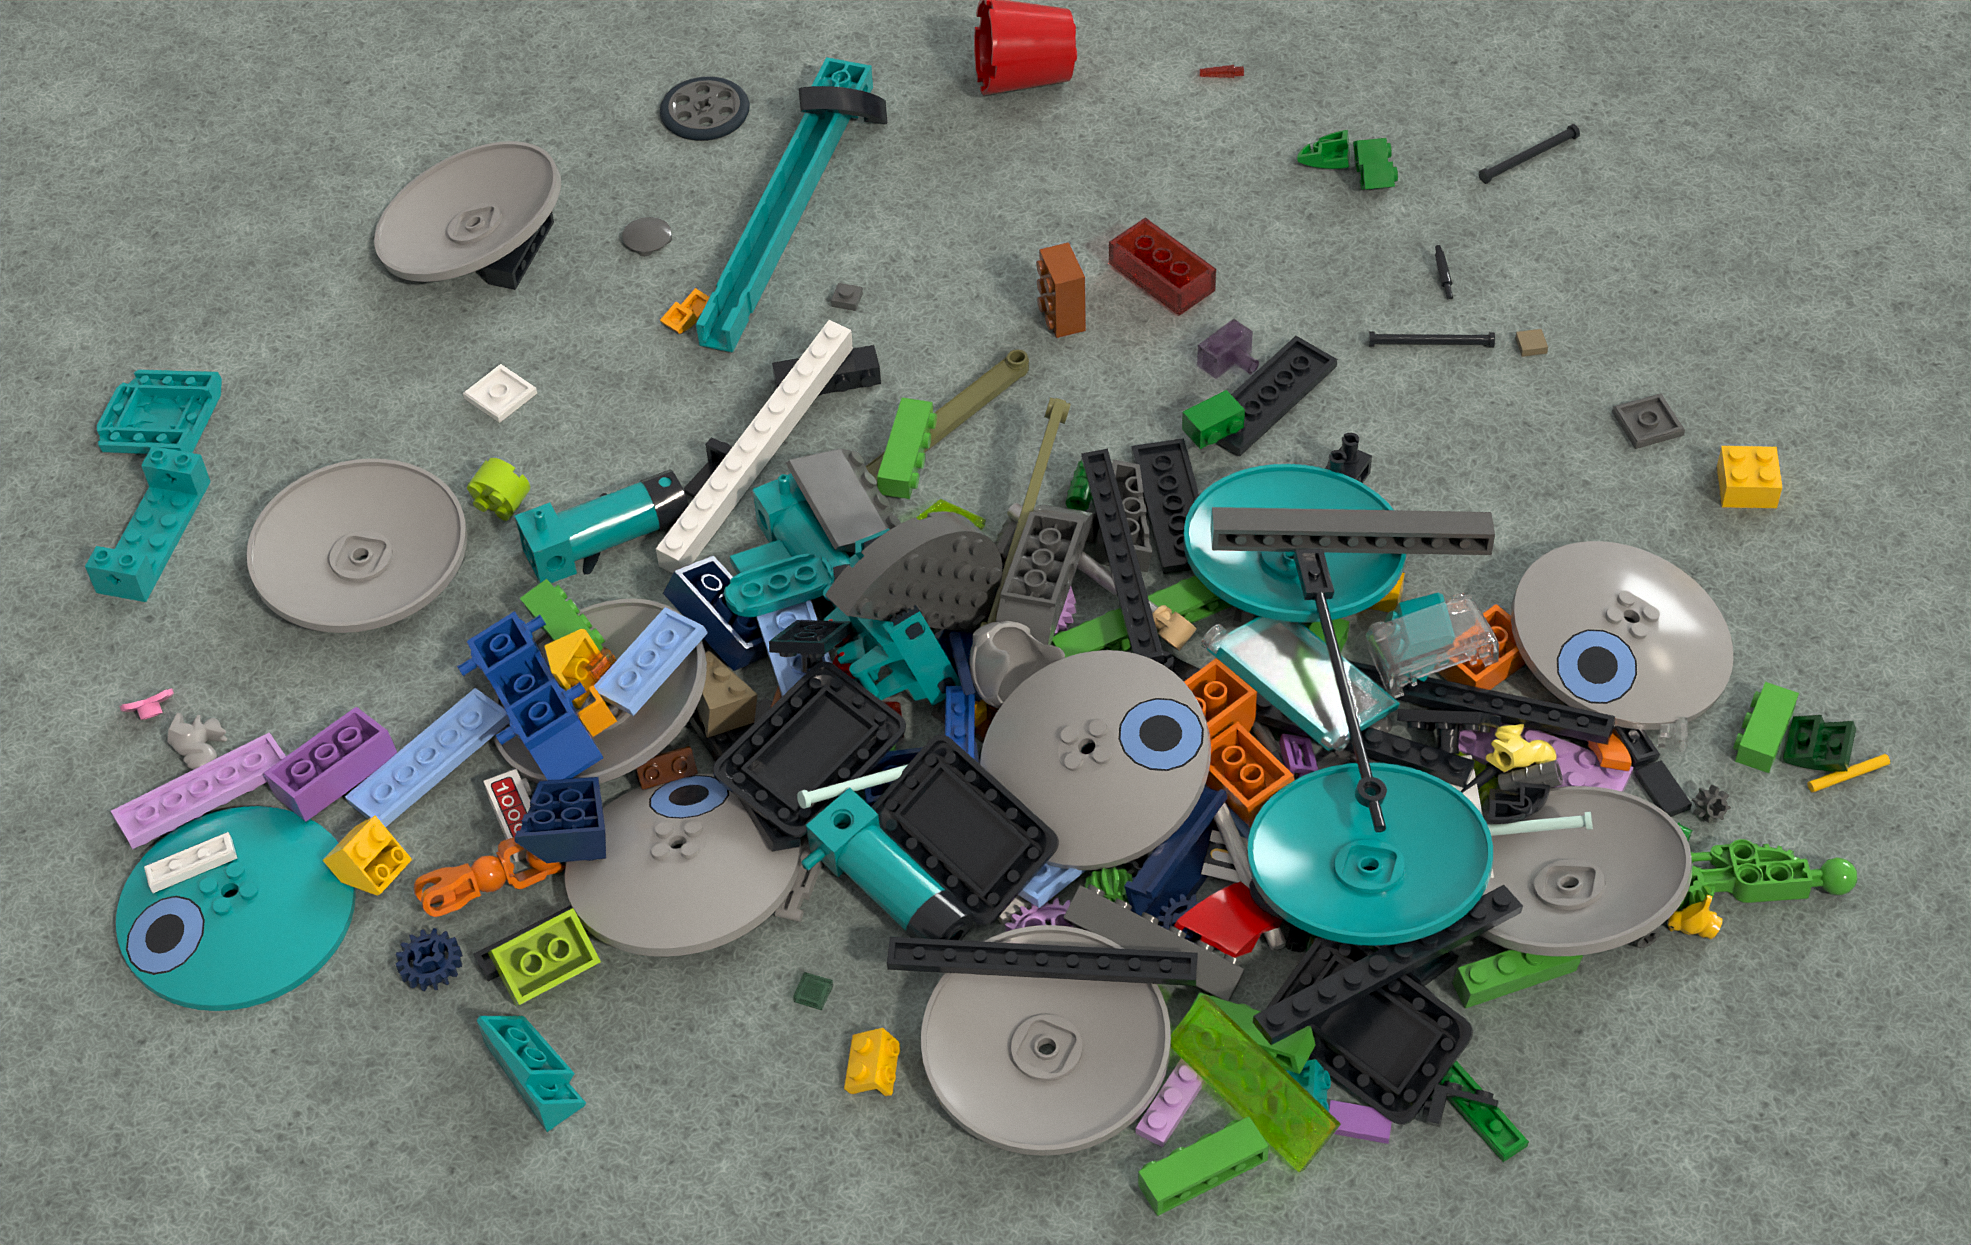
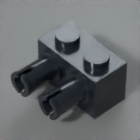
[1325,432,1372,483]

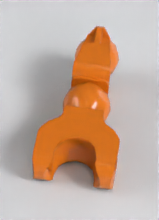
[414,837,566,917]

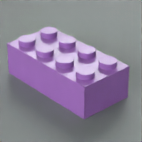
[263,707,397,822]

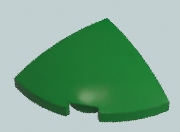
[1297,129,1350,169]

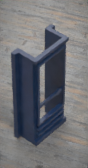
[1124,787,1227,918]

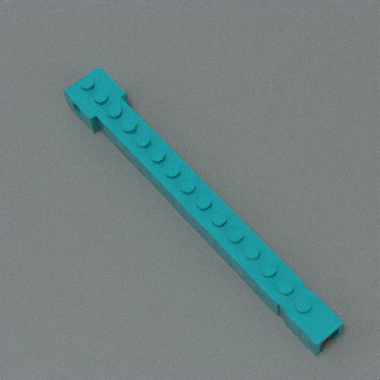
[696,57,873,353]

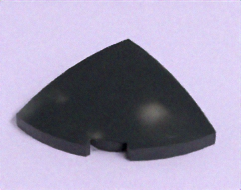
[1488,782,1550,824]

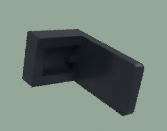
[684,437,732,498]
[1422,1081,1499,1127]

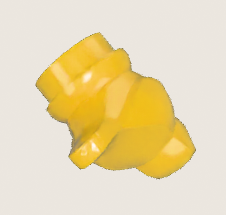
[1667,894,1722,939]

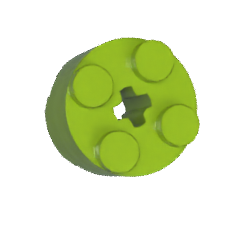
[466,458,531,521]

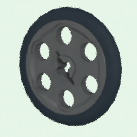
[660,76,750,141]

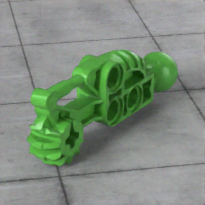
[1677,839,1857,911]

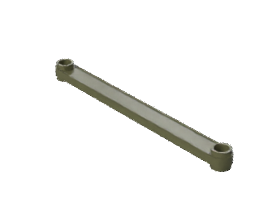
[865,349,1029,487]
[980,397,1071,627]

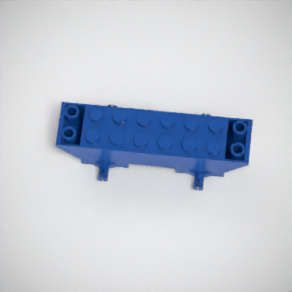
[457,611,604,780]

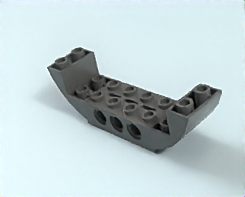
[996,504,1099,645]

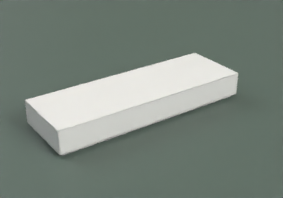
[144,832,237,893]

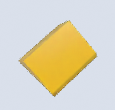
[544,629,609,709]

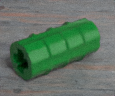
[1065,459,1092,511]

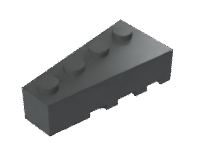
[1094,459,1152,572]

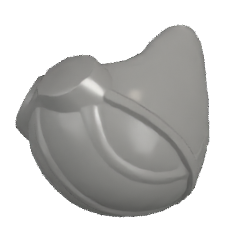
[969,621,1065,709]

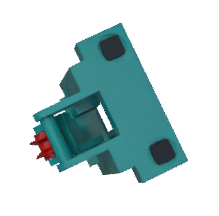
[823,528,961,706]

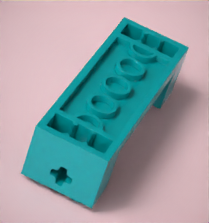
[85,446,211,602]

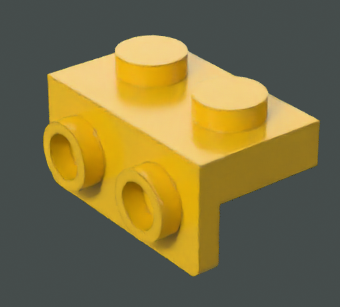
[844,1028,900,1096]

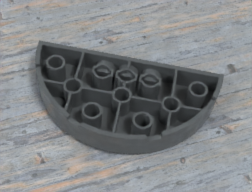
[825,511,1003,633]

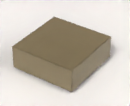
[1515,329,1548,357]

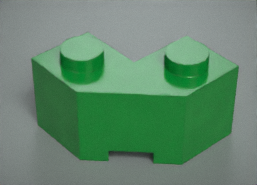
[1353,138,1398,190]

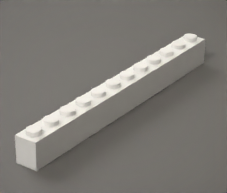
[656,320,853,573]

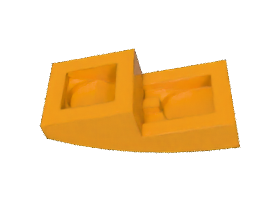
[660,288,710,334]

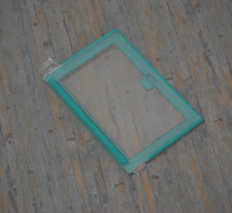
[1201,616,1400,752]

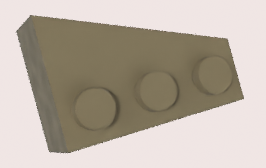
[696,651,758,738]

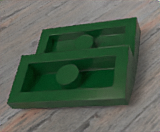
[1783,715,1856,772]

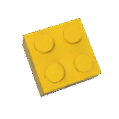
[1717,446,1782,508]

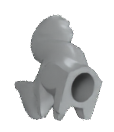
[167,713,227,770]

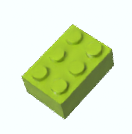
[488,908,601,1006]

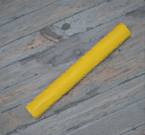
[1807,754,1890,793]

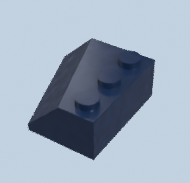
[514,777,606,863]

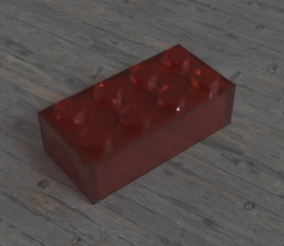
[1109,217,1216,316]

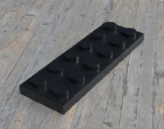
[1217,336,1338,456]
[1131,438,1199,574]

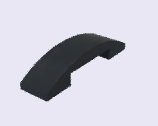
[799,86,888,124]

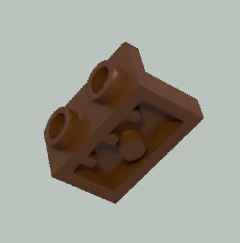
[635,746,698,790]

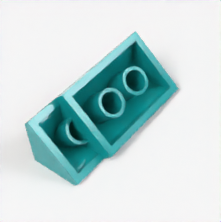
[477,1016,586,1132]

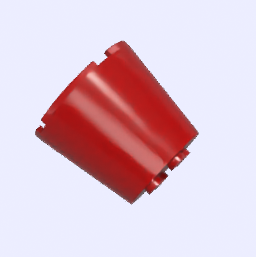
[974,0,1077,95]

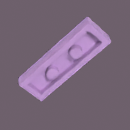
[1136,1057,1209,1147]

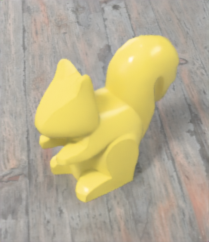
[1486,724,1557,772]

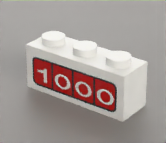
[484,769,532,862]

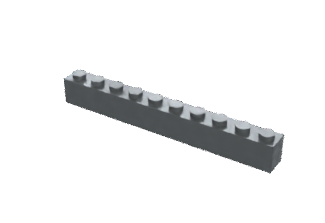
[1210,507,1495,555]

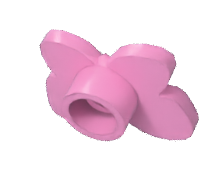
[119,688,174,720]

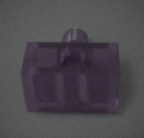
[1197,319,1259,379]

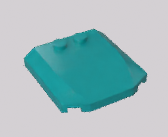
[97,370,222,454]

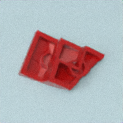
[1174,881,1283,958]

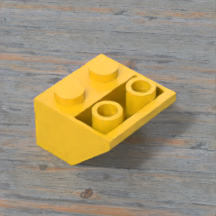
[323,815,412,896]

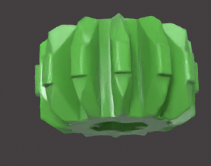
[1085,867,1133,904]

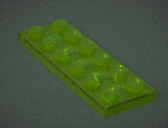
[1171,995,1341,1172]

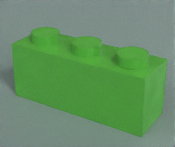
[1733,682,1799,773]

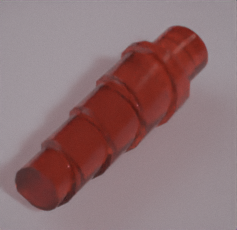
[1200,64,1244,78]

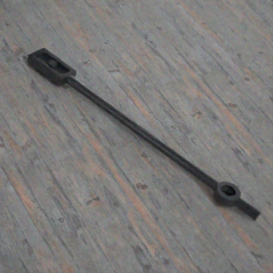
[1294,549,1387,832]

